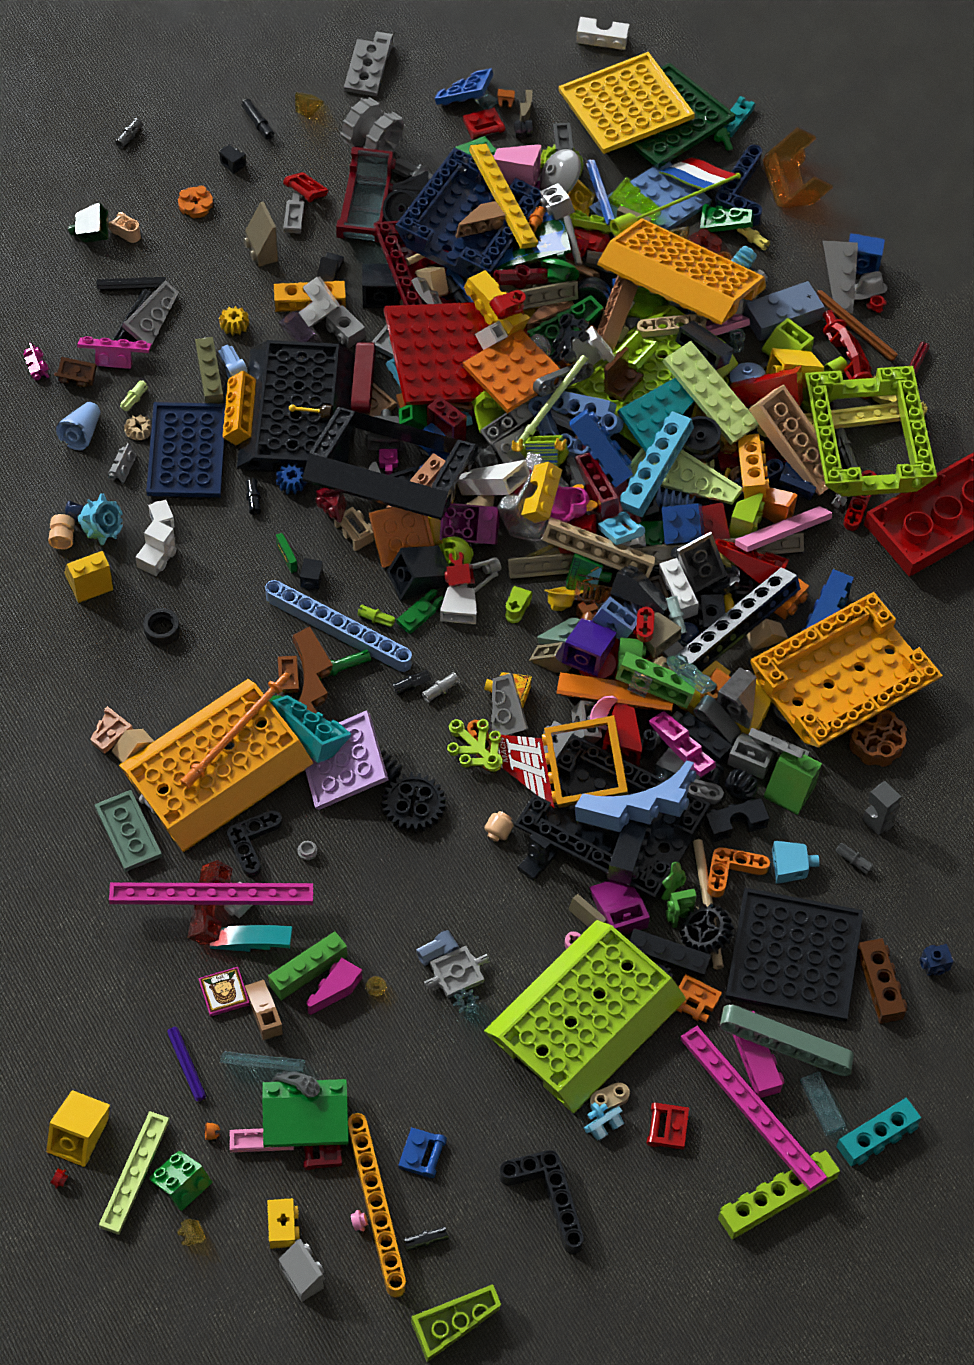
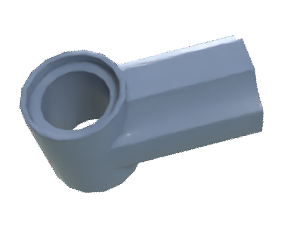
[416,930,460,966]

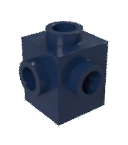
[920,944,954,976]

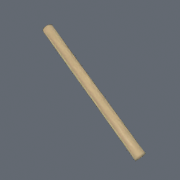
[693,839,724,969]

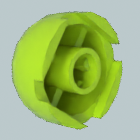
[439,537,473,566]

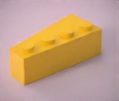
[464,270,530,336]

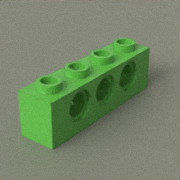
[615,651,698,709]

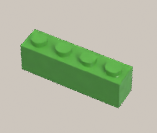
[268,932,347,1000]

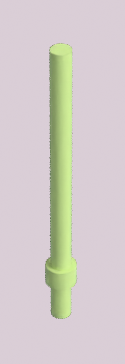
[516,355,588,444]

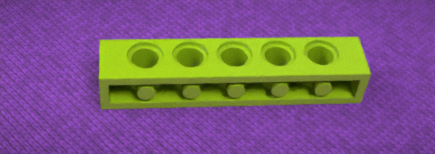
[718,1150,840,1240]

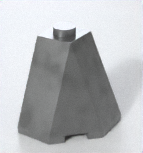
[717,667,756,729]

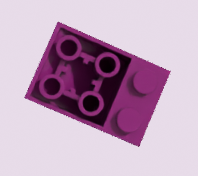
[439,503,501,544]
[589,880,650,936]

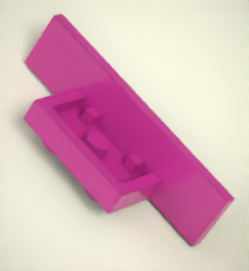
[77,336,152,369]

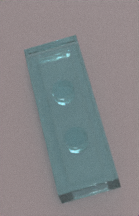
[800,1071,846,1135]

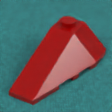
[715,538,789,584]

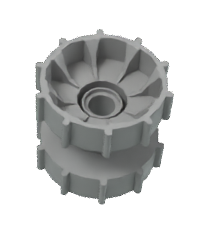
[340,97,406,163]

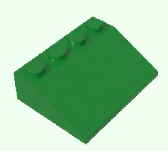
[262,1079,348,1148]

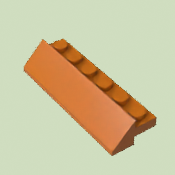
[556,672,673,712]

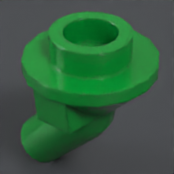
[714,127,733,151]

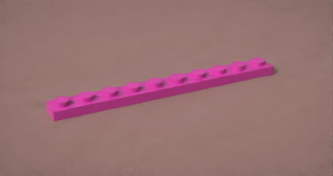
[109,883,313,905]
[681,1026,827,1192]

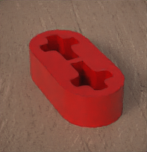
[636,607,655,642]

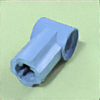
[218,345,248,378]

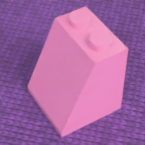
[492,145,541,187]

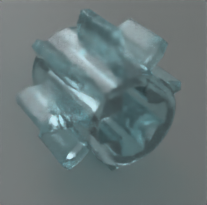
[453,988,479,1014]

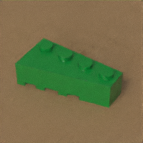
[527,295,604,357]

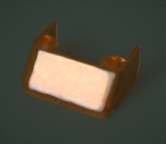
[763,127,833,208]

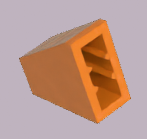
[762,487,798,523]

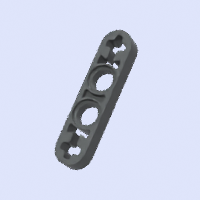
[533,361,594,396]

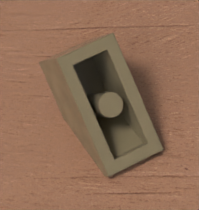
[529,642,572,673]

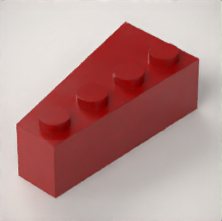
[729,366,803,407]

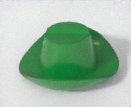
[541,259,580,284]

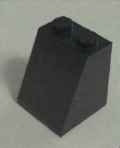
[362,263,398,308]
[387,546,448,601]

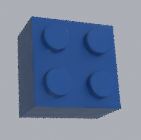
[849,233,885,275]
[662,503,704,544]

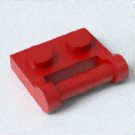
[463,108,505,140]
[283,172,329,202]
[646,1103,689,1150]

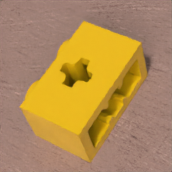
[267,1199,300,1248]

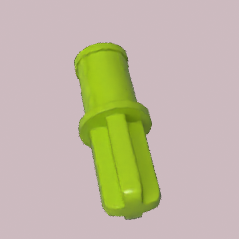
[357,604,395,627]

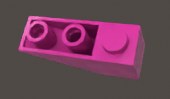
[307,958,362,1015]

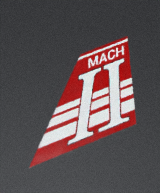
[495,735,554,808]

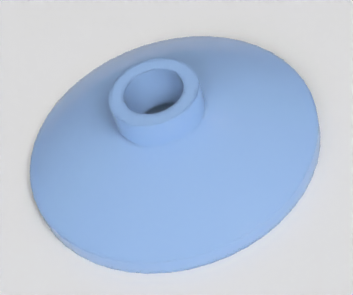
[730,362,765,383]

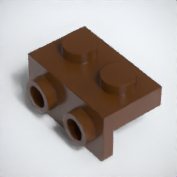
[54,357,97,388]

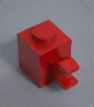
[445,552,475,587]

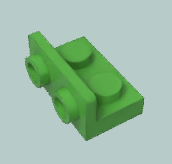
[666,889,697,928]

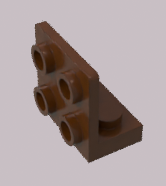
[603,347,643,402]

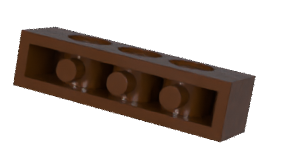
[857,938,907,1024]

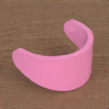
[590,696,618,730]

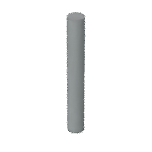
[563,215,582,266]

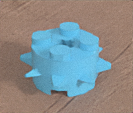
[78,494,123,545]

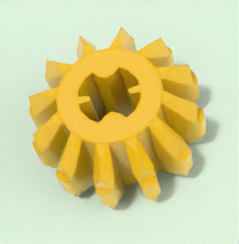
[219,306,249,336]

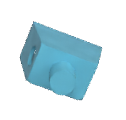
[772,841,819,884]

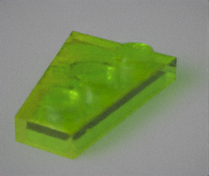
[609,177,662,224]

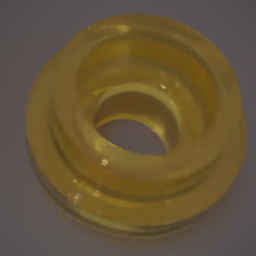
[366,976,386,996]

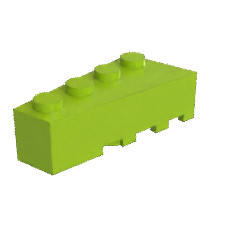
[411,1284,501,1362]

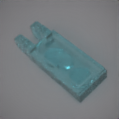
[666,653,717,694]

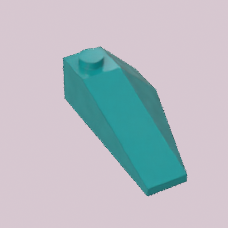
[272,695,351,763]

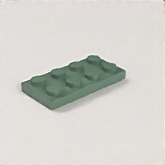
[94,790,162,872]

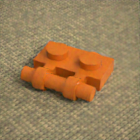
[677,974,722,1023]

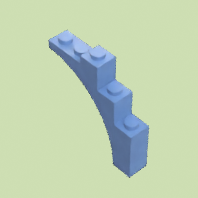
[575,760,696,832]

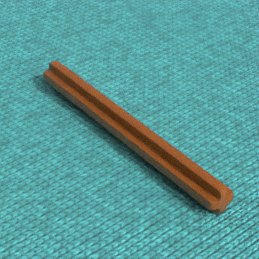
[816,290,898,361]

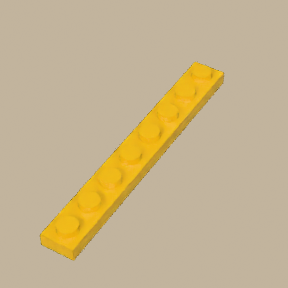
[469,144,538,249]

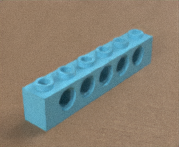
[620,411,694,517]

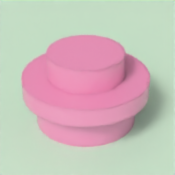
[351,1210,368,1232]

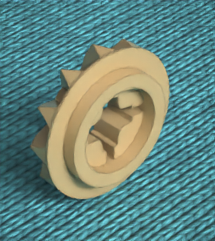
[124,414,152,440]

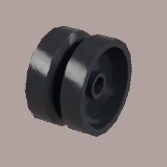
[382,189,419,222]
[572,277,611,322]
[682,416,721,463]

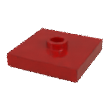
[702,502,730,540]

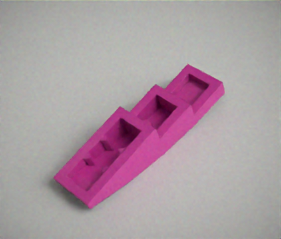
[649,711,716,777]

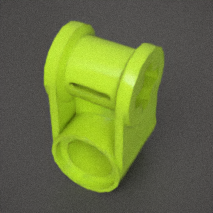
[505,586,533,623]

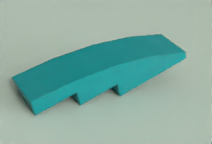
[210,925,292,952]

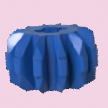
[276,463,307,495]

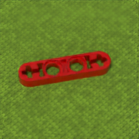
[843,470,876,531]

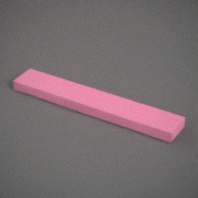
[735,506,832,552]

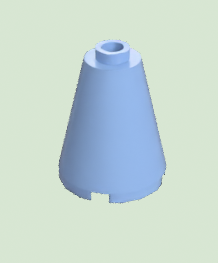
[56,402,100,450]

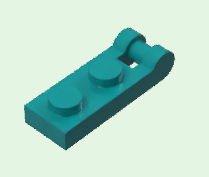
[725,96,756,137]

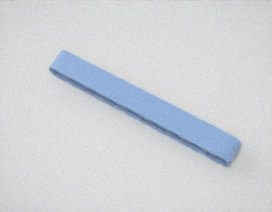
[265,580,412,672]

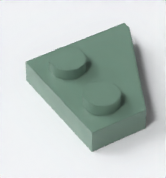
[537,618,580,644]

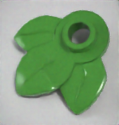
[662,862,686,900]

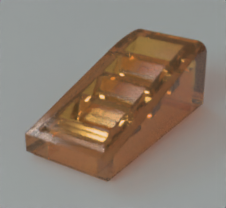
[573,581,612,605]

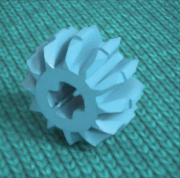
[731,246,757,269]

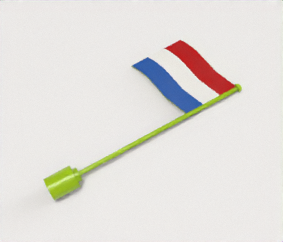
[610,158,741,236]

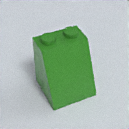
[764,751,822,815]

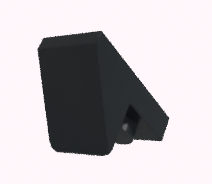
[317,252,344,282]

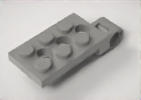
[344,32,393,97]

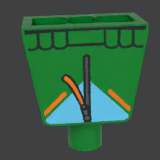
[566,553,612,591]

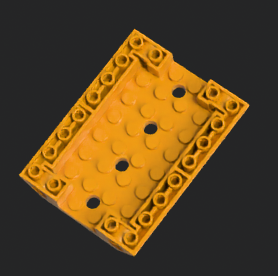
[597,218,766,325]
[750,592,943,748]
[119,679,313,852]

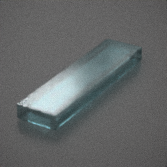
[220,1051,305,1072]

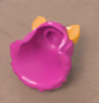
[548,484,598,523]

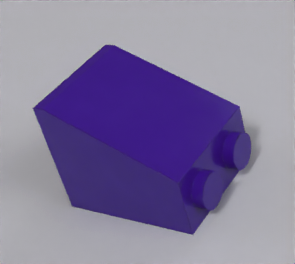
[562,618,617,677]

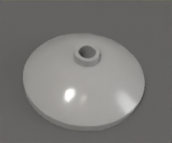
[540,149,581,194]

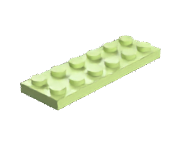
[662,341,759,445]

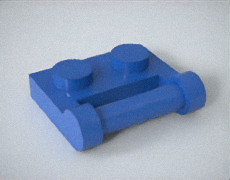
[398,1127,447,1178]

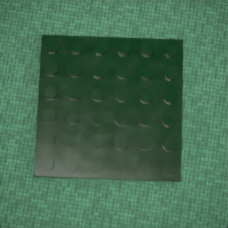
[628,63,736,169]

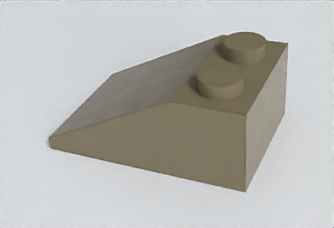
[244,202,278,267]

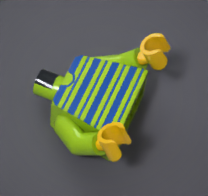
[511,435,569,467]

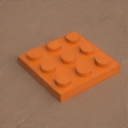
[368,507,435,568]

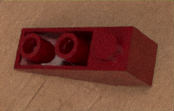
[316,488,347,523]

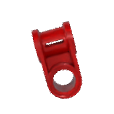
[489,290,526,320]

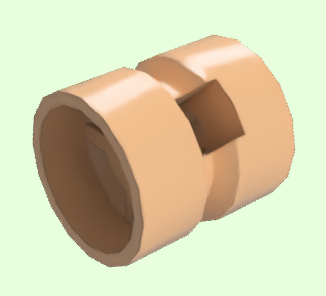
[48,514,75,549]

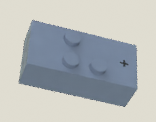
[744,281,825,342]

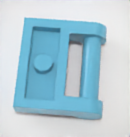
[598,511,645,545]

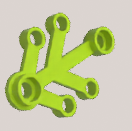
[447,719,503,772]

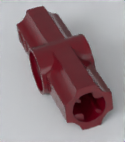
[493,265,548,289]

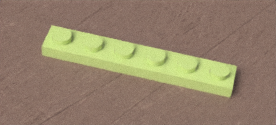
[99,1111,169,1235]

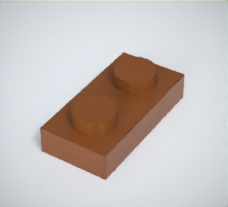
[278,656,299,693]

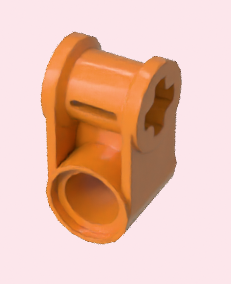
[700,667,731,701]

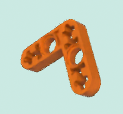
[707,847,770,897]

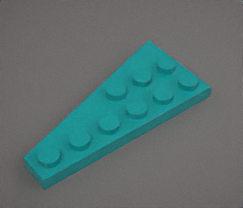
[617,378,694,452]

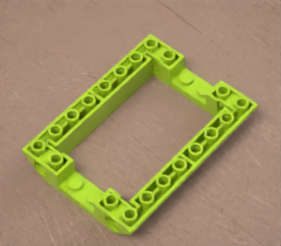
[805,366,937,497]

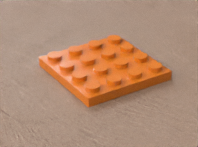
[463,329,560,413]

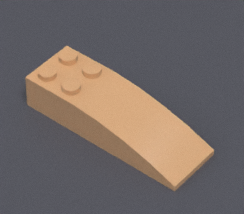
[749,385,843,495]

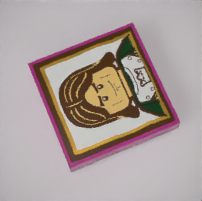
[199,967,250,1017]

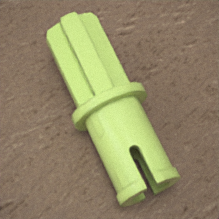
[120,380,148,411]

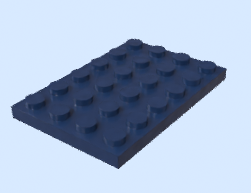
[146,402,226,498]

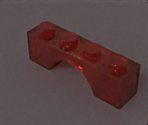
[188,860,233,945]

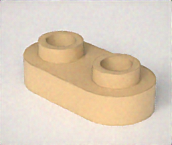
[590,1083,630,1113]

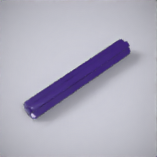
[167,1027,206,1102]

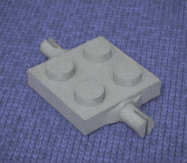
[424,946,490,999]

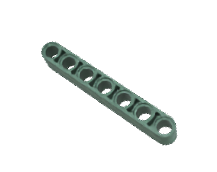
[720,1005,854,1076]

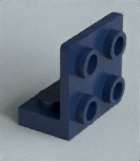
[777,461,816,500]

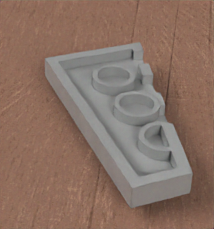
[823,241,858,314]

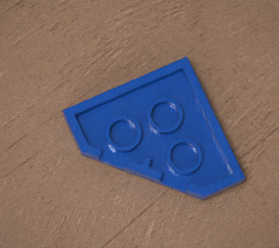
[435,68,494,105]

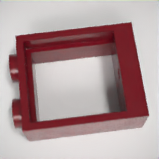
[427,396,467,441]

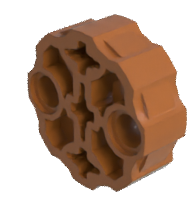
[849,710,907,767]

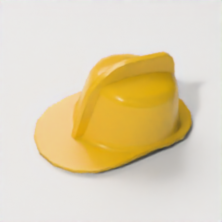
[544,587,584,611]

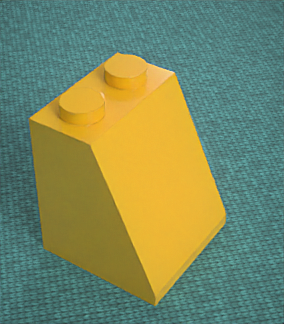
[765,348,824,388]
[64,551,113,603]
[46,1090,110,1167]

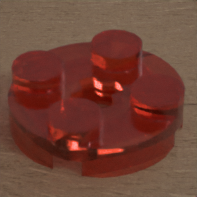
[688,228,722,255]

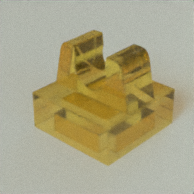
[177,1219,206,1246]

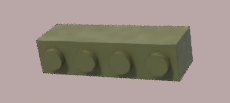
[195,337,224,404]

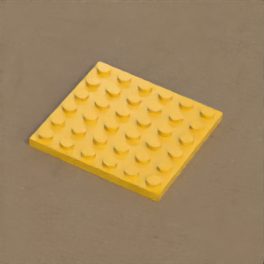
[559,52,695,154]

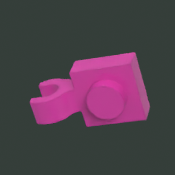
[379,449,398,475]

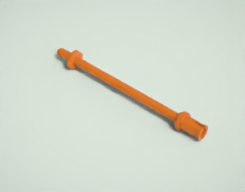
[180,673,290,789]

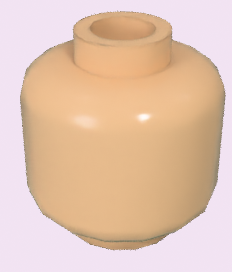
[485,811,514,842]

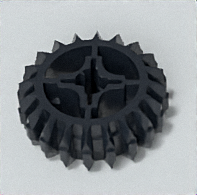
[679,903,734,955]

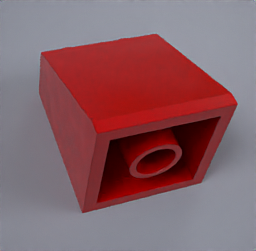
[602,703,642,767]

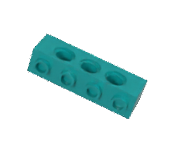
[836,1098,921,1167]

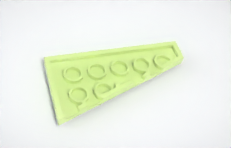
[628,447,743,505]

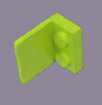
[472,391,511,434]

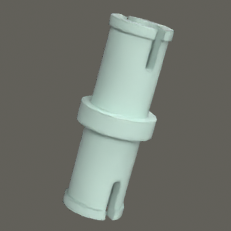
[666,596,687,634]

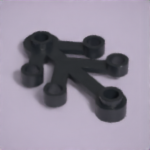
[551,313,589,364]

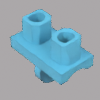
[584,1102,624,1140]

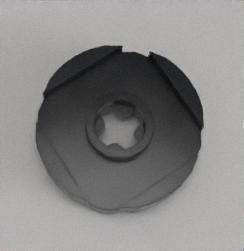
[705,565,742,596]

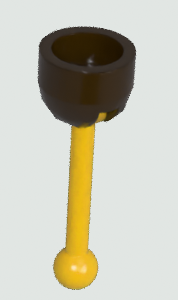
[289,405,333,420]

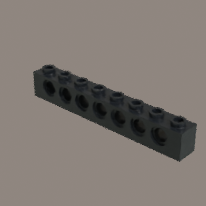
[675,567,801,678]

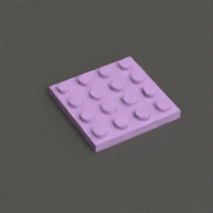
[305,711,388,810]

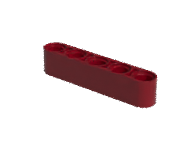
[351,342,376,414]

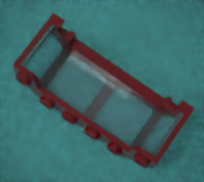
[336,147,396,242]

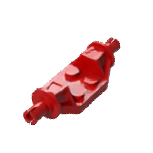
[822,310,873,399]

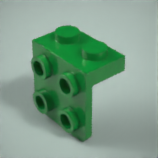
[149,1151,213,1211]

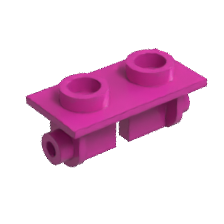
[23,342,50,380]

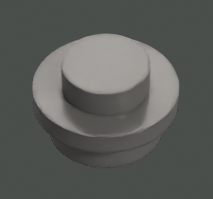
[297,841,317,860]

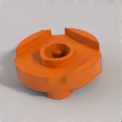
[178,186,213,218]

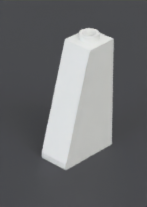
[457,460,531,495]

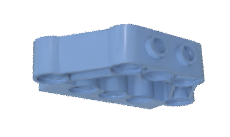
[528,391,623,458]

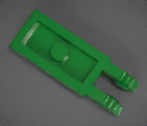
[396,589,444,634]

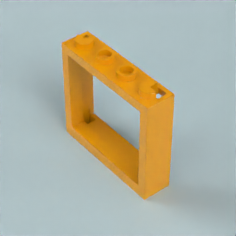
[542,715,629,808]

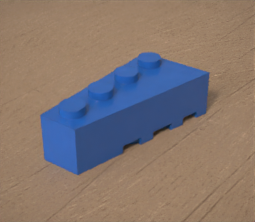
[569,409,633,488]
[801,569,854,631]

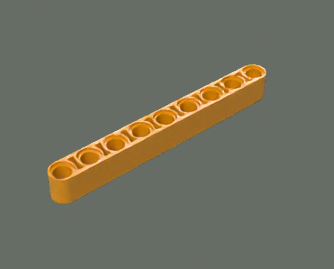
[348,1113,406,1297]

